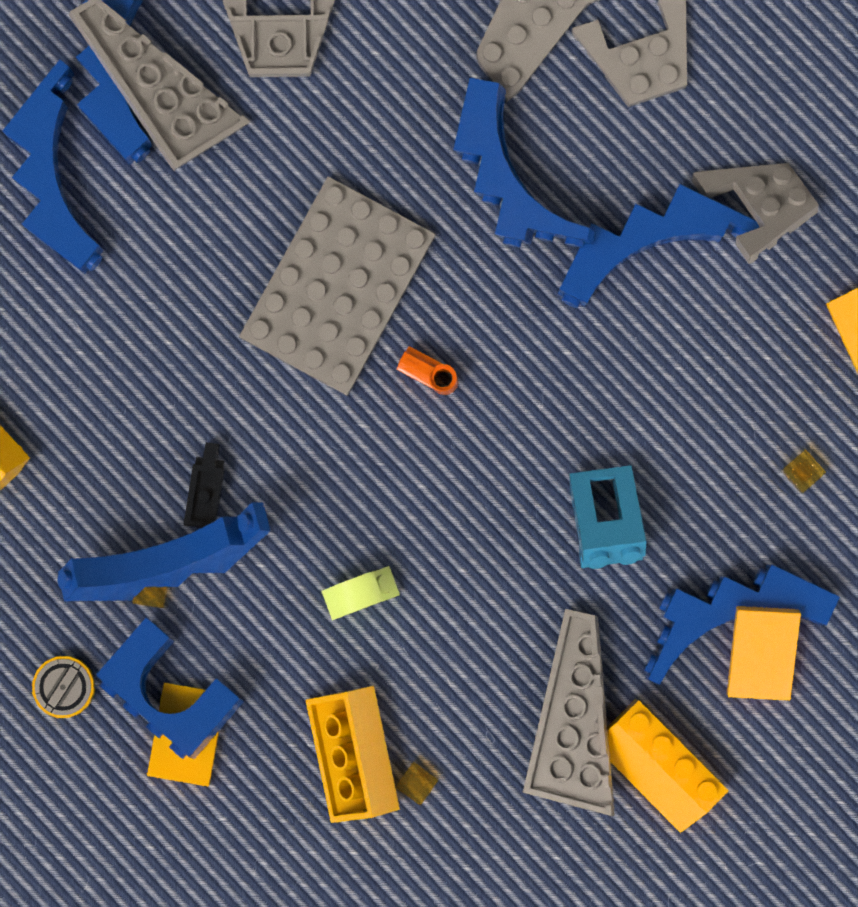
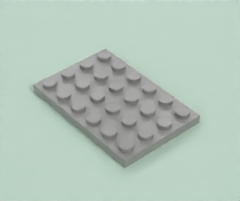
[239,176,436,397]

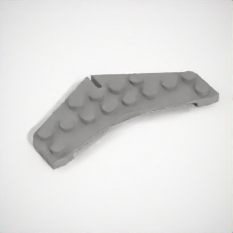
[476,0,600,102]

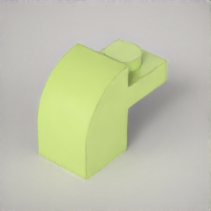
[322,566,400,620]

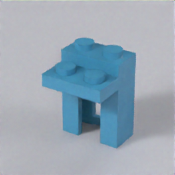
[570,465,646,569]

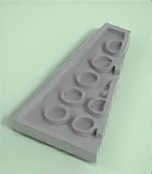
[69,0,251,171]
[523,609,615,816]

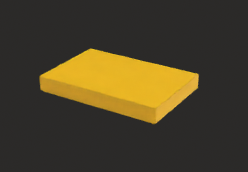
[727,606,801,700]
[147,682,220,787]

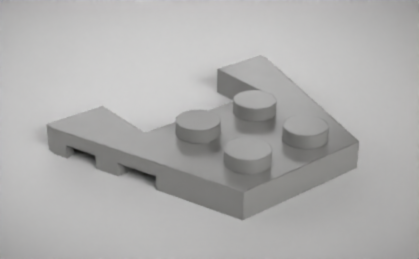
[223,0,335,77]
[571,0,687,107]
[692,163,819,264]

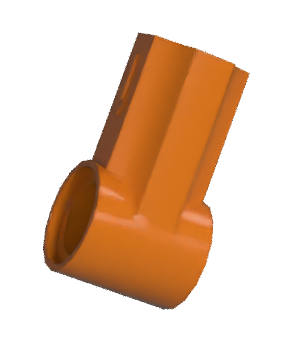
[396,346,459,395]

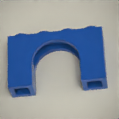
[96,618,244,759]

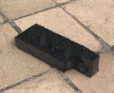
[184,442,225,528]

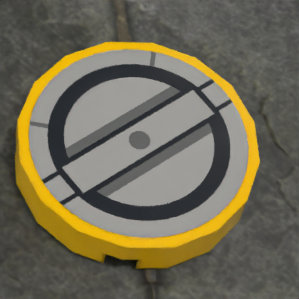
[32,656,95,718]

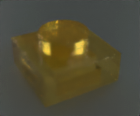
[780,449,826,494]
[132,587,168,608]
[395,761,439,806]

